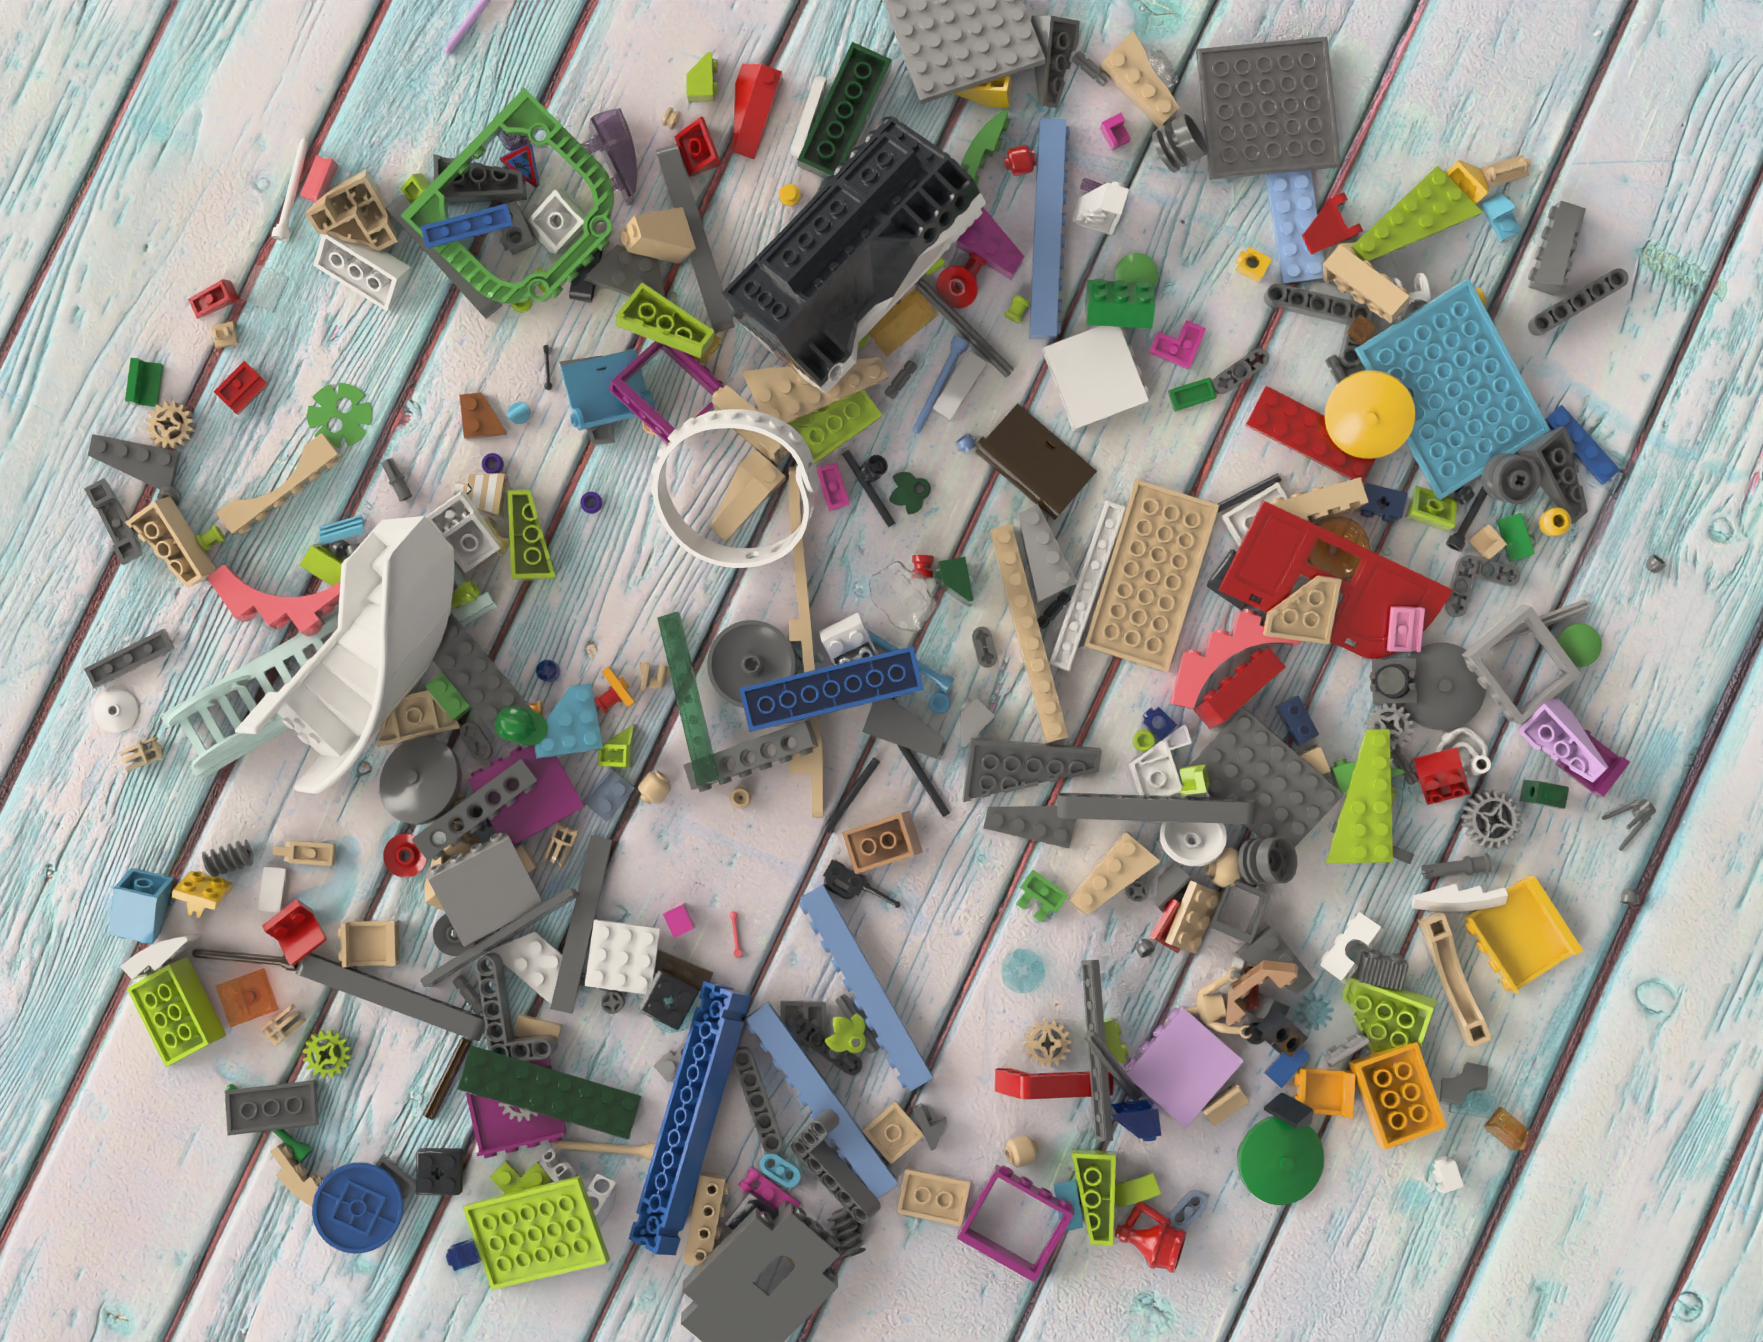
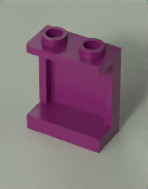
[1555,730,1630,797]

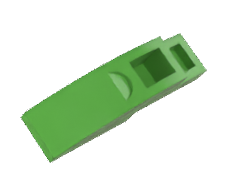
[961,109,1011,185]

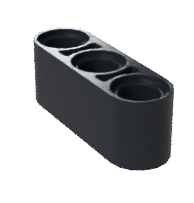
[569,249,603,303]

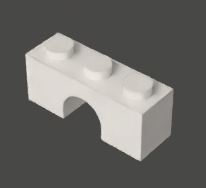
[1320,912,1385,985]

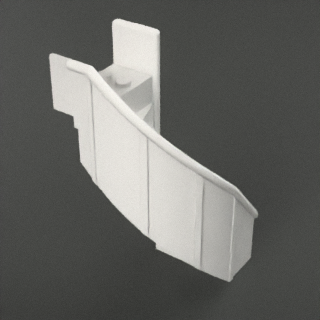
[235,516,454,794]

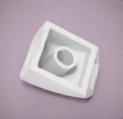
[527,189,588,254]

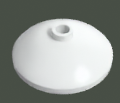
[1160,822,1227,866]

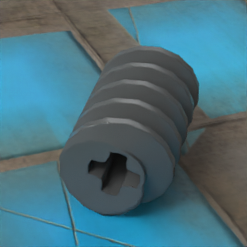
[202,839,254,877]
[827,1208,866,1257]

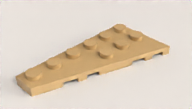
[742,357,889,424]

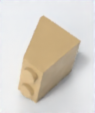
[621,207,696,264]

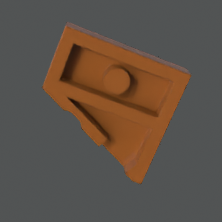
[459,392,507,439]

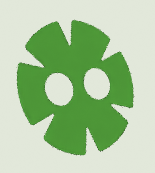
[307,383,372,448]

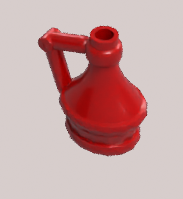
[1114,1201,1187,1273]

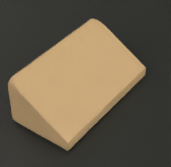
[514,1014,563,1043]

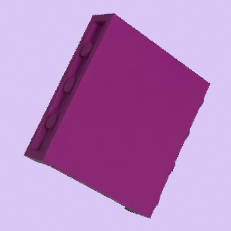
[467,745,585,846]
[459,1056,567,1158]

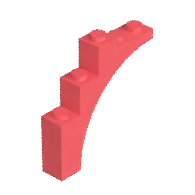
[206,565,341,637]
[1169,609,1301,709]

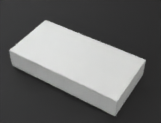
[258,866,288,913]

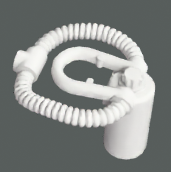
[1436,727,1491,778]

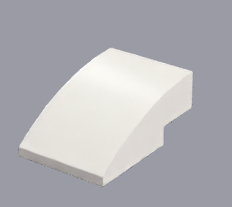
[426,490,501,573]
[120,933,201,980]

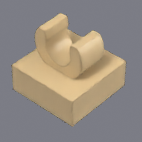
[211,322,239,349]

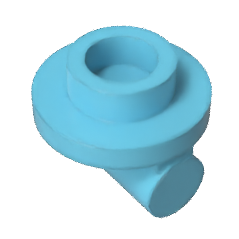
[506,402,530,424]

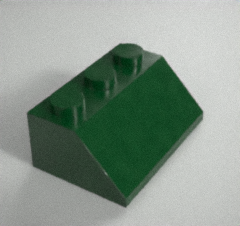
[934,557,974,606]

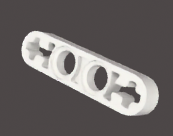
[790,75,827,157]

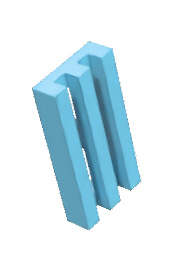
[319,515,365,545]

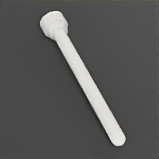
[271,139,309,242]

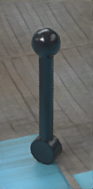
[543,345,553,390]

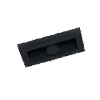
[1264,1093,1314,1128]

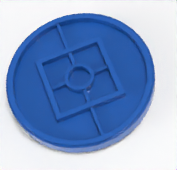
[312,1162,404,1254]

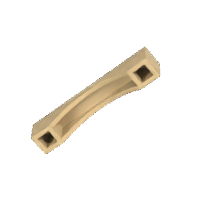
[216,433,342,536]
[1418,912,1492,1048]

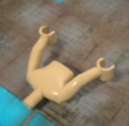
[1185,967,1252,1039]

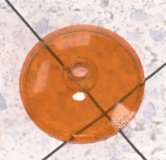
[1306,516,1370,581]

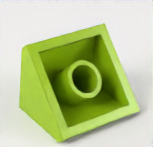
[1405,485,1457,532]

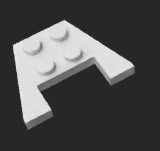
[1129,724,1209,797]

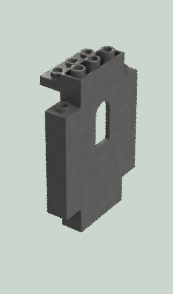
[681,1199,840,1342]

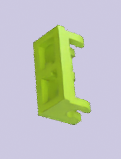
[299,544,344,586]

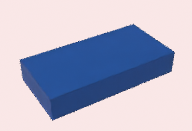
[1264,1047,1311,1088]

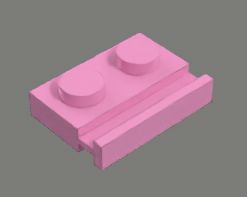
[1387,607,1425,652]

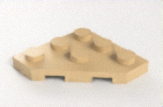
[1263,575,1342,644]

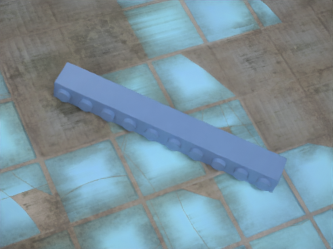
[1029,118,1070,340]
[799,884,933,1091]
[746,1001,898,1199]

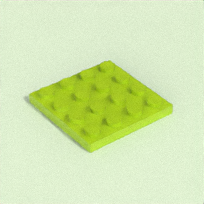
[788,390,883,464]

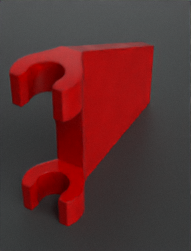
[1302,192,1363,255]

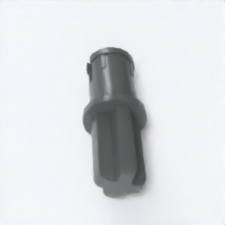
[382,458,412,502]

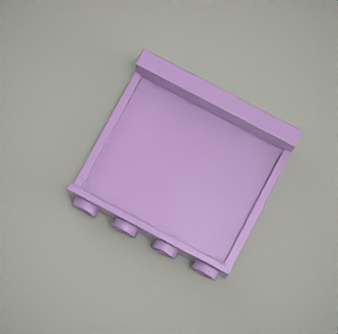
[1124,1006,1243,1128]

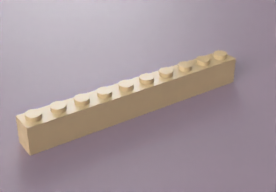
[989,524,1068,743]

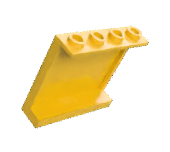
[1463,875,1583,994]

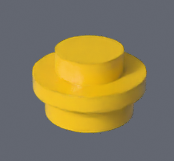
[779,184,801,206]

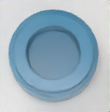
[929,692,951,714]

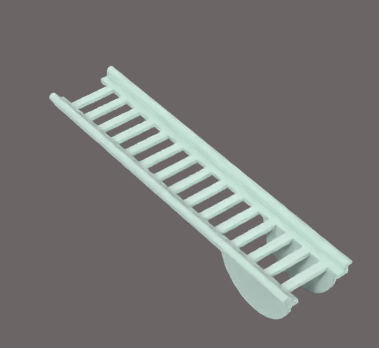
[162,559,497,780]

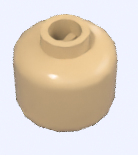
[638,771,671,804]
[1004,1135,1039,1168]

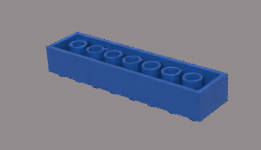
[739,646,924,732]

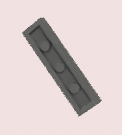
[84,629,175,689]

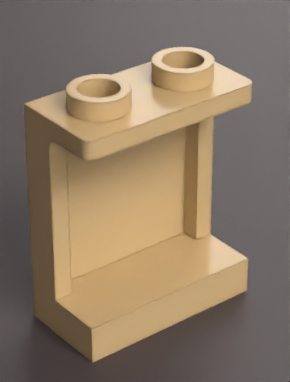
[338,920,400,968]

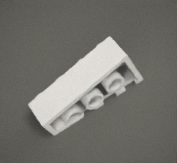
[1070,182,1129,235]

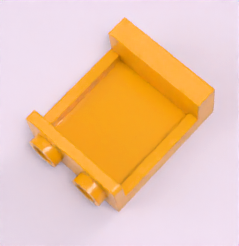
[1293,1067,1355,1118]

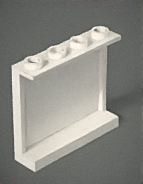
[1042,326,1150,432]

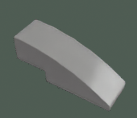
[932,351,988,421]

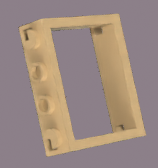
[712,384,789,466]

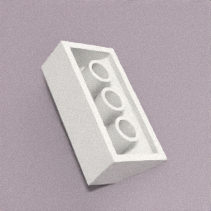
[314,234,411,311]

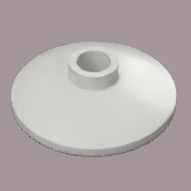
[94,689,139,733]

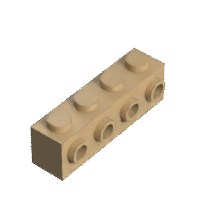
[683,1171,730,1266]

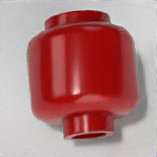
[1004,145,1037,176]

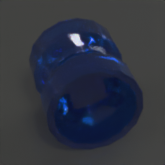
[536,660,561,682]

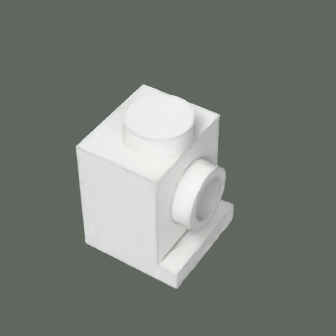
[1433,1156,1464,1194]

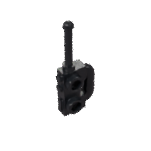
[823,859,901,908]

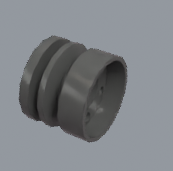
[1152,113,1208,173]
[1238,837,1298,885]

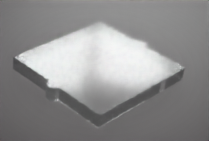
[240,263,289,313]

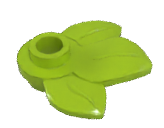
[825,1013,866,1053]

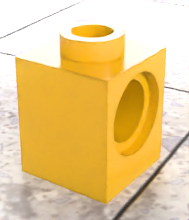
[1235,247,1272,282]

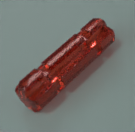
[1245,966,1260,1010]

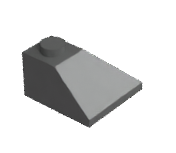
[1156,862,1194,913]

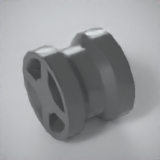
[1125,879,1149,902]
[601,990,625,1014]

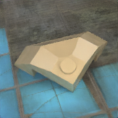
[305,169,398,251]

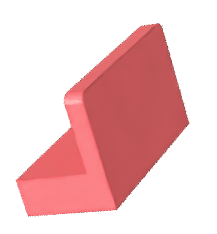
[300,155,338,203]

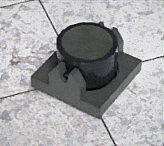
[1369,659,1419,704]

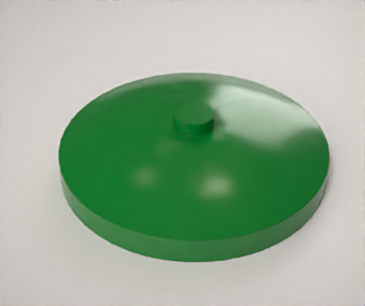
[1238,1116,1324,1205]

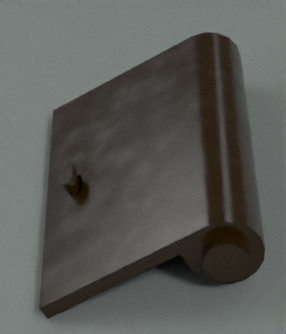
[975,403,1097,520]

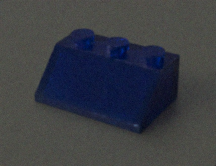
[1110,1099,1162,1141]

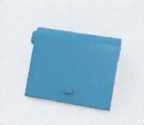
[560,349,655,431]

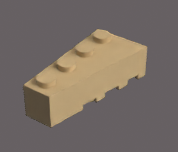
[1100,31,1179,130]
[1323,244,1410,324]
[1271,477,1369,523]
[125,496,216,587]
[1068,832,1161,915]

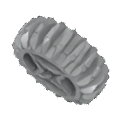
[1461,790,1523,849]

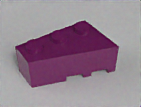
[956,207,1025,280]

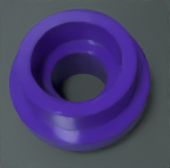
[482,453,504,474]
[580,492,603,514]

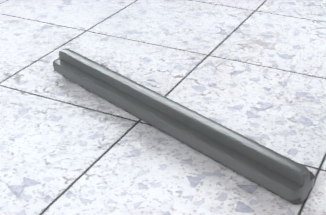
[916,279,1014,378]
[1083,1029,1142,1102]

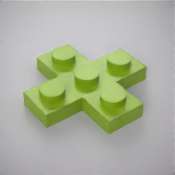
[490,1160,551,1195]

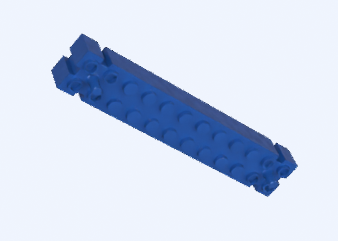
[628,981,751,1255]

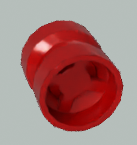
[911,555,934,579]

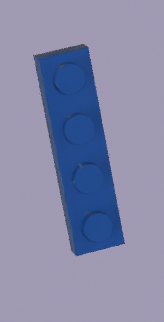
[420,203,514,249]
[1545,405,1620,485]

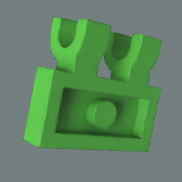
[1016,870,1069,922]

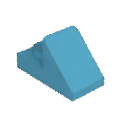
[1481,193,1522,242]

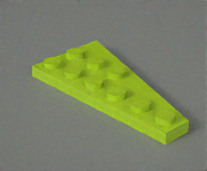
[1350,166,1483,262]
[1325,729,1393,864]

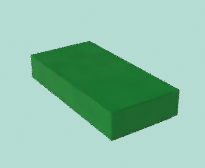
[1168,377,1217,412]

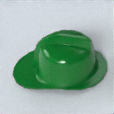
[495,706,548,746]

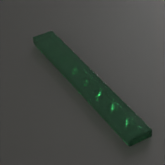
[657,611,720,787]

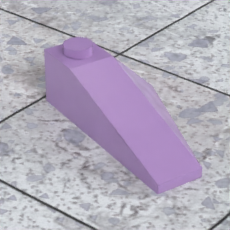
[1518,697,1608,783]

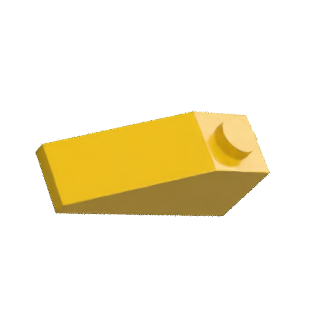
[954,75,1013,108]

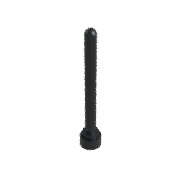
[1446,485,1488,552]

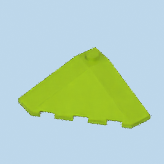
[1342,976,1438,1053]

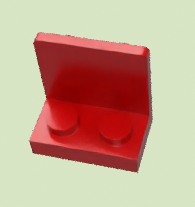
[262,899,327,966]

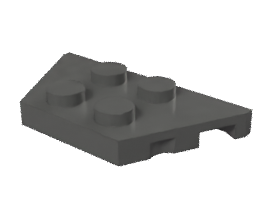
[584,245,665,297]

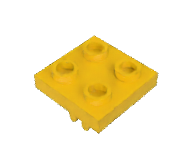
[172,870,233,918]

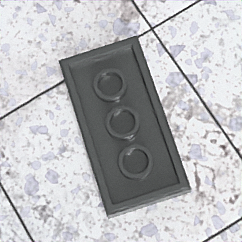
[225,1080,319,1136]

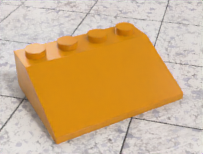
[1349,1042,1447,1150]

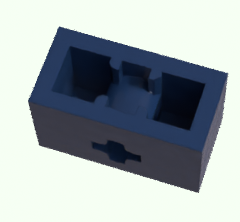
[1355,483,1408,523]
[1275,696,1319,745]

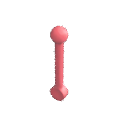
[729,911,742,958]

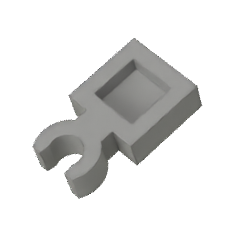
[653,1043,685,1082]

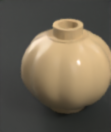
[1204,847,1242,888]

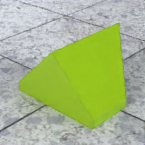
[598,724,634,767]

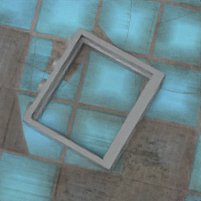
[1462,605,1581,724]

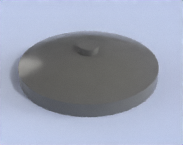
[707,620,796,708]
[1400,642,1486,730]
[379,737,462,825]

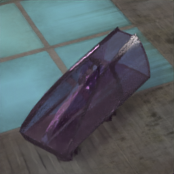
[581,108,637,206]

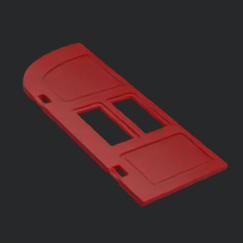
[1218,500,1453,659]

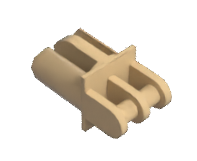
[119,736,166,772]
[543,822,579,868]
[260,1003,306,1047]

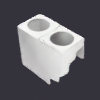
[586,1174,617,1229]

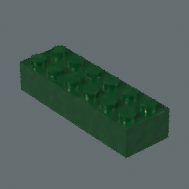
[797,42,892,179]

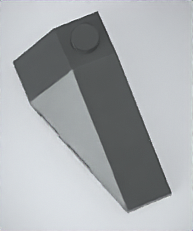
[1031,16,1080,108]
[1518,426,1588,524]

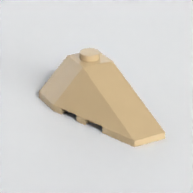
[710,449,786,542]

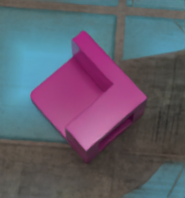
[1100,113,1131,151]
[663,903,695,938]

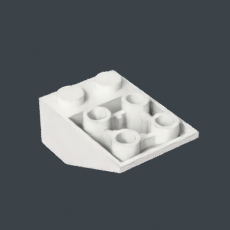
[819,613,879,665]

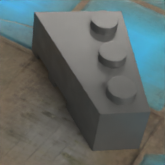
[1235,926,1314,994]

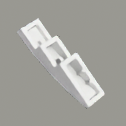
[1412,884,1508,912]

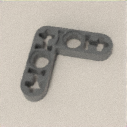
[1445,555,1521,617]

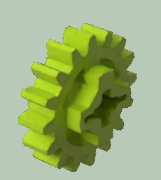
[302,1029,352,1078]

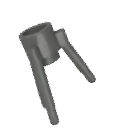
[1602,799,1656,851]

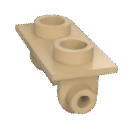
[1482,155,1531,188]

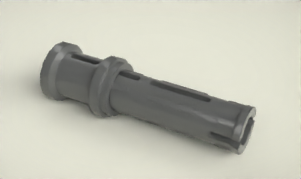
[1421,853,1492,879]

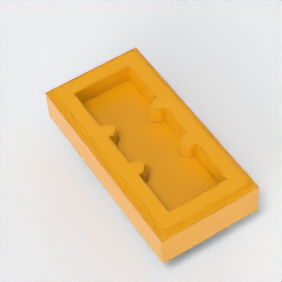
[602,667,636,707]

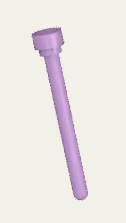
[444,0,491,54]

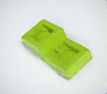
[1115,1172,1161,1207]

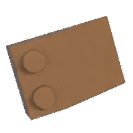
[842,811,923,874]

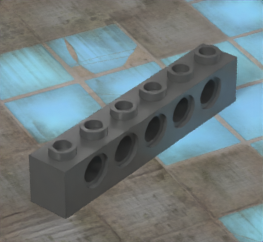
[683,721,818,792]
[411,758,538,861]

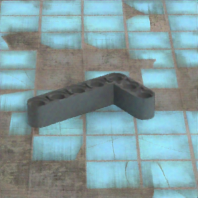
[1264,283,1372,369]
[476,952,558,1061]
[791,1109,881,1224]

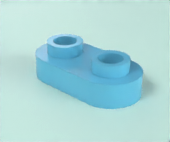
[760,1153,801,1188]

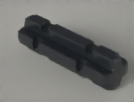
[1037,591,1071,629]

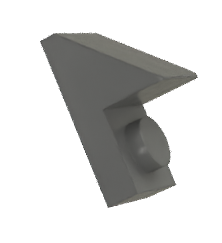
[913,1103,947,1151]

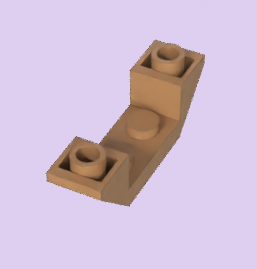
[1226,960,1298,1026]

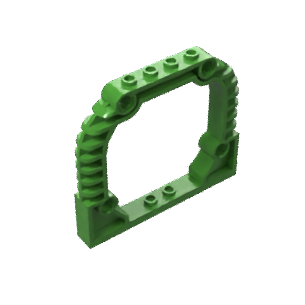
[400,88,614,304]

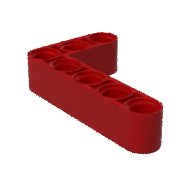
[995,1068,1113,1099]

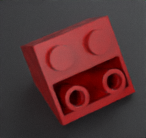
[1413,747,1471,805]

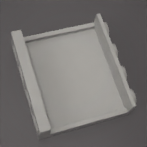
[426,832,543,946]

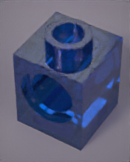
[1141,707,1177,741]
[446,1238,481,1271]

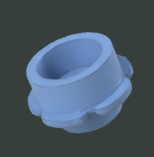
[955,433,976,453]

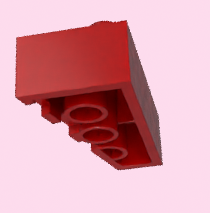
[1193,647,1286,729]

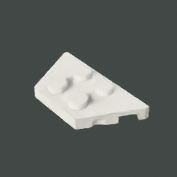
[490,931,563,1004]

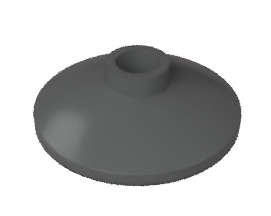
[433,914,477,956]

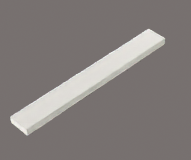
[1049,500,1127,672]

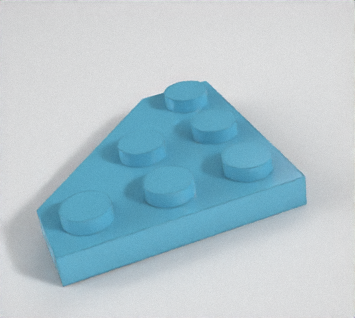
[534,684,603,759]

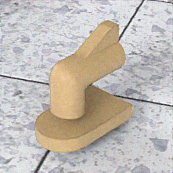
[640,662,673,691]

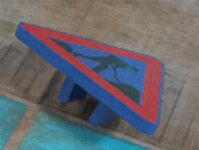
[500,143,540,188]

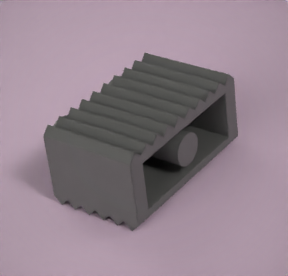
[1356,950,1409,991]

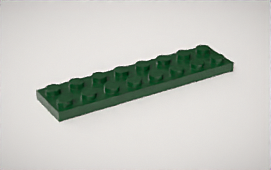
[457,1045,641,1140]

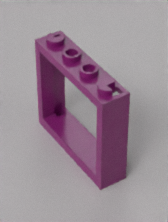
[609,341,725,445]
[957,1164,1074,1283]

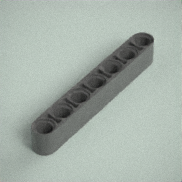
[386,194,502,319]

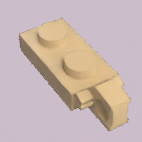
[272,841,336,866]

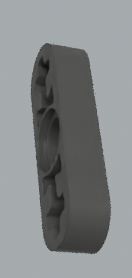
[1212,348,1269,394]

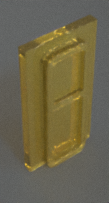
[868,289,938,356]

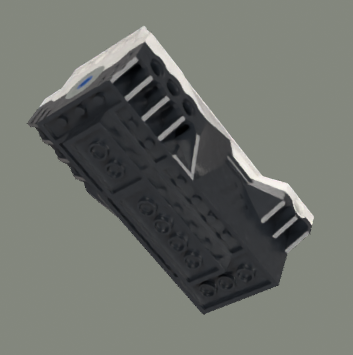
[722,116,986,394]

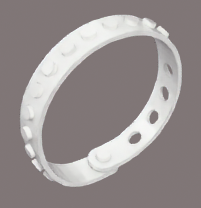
[651,409,819,568]

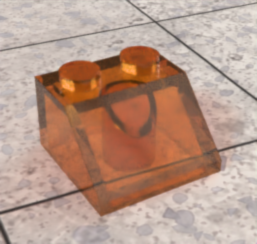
[215,968,279,1027]

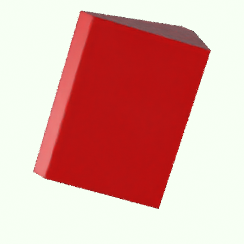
[674,117,721,177]

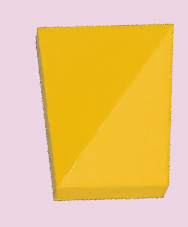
[1445,160,1489,204]

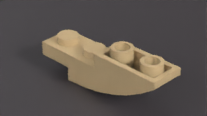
[270,1143,324,1207]

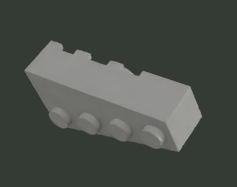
[1016,504,1077,604]

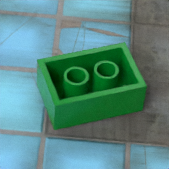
[1085,279,1155,329]

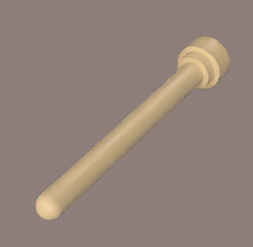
[551,1140,656,1161]

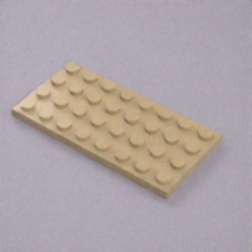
[1083,479,1219,673]

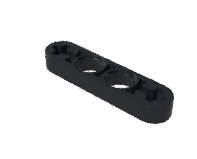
[789,1017,862,1075]

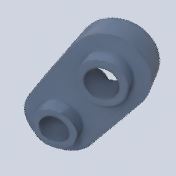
[1169,1190,1208,1230]

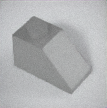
[960,698,995,748]

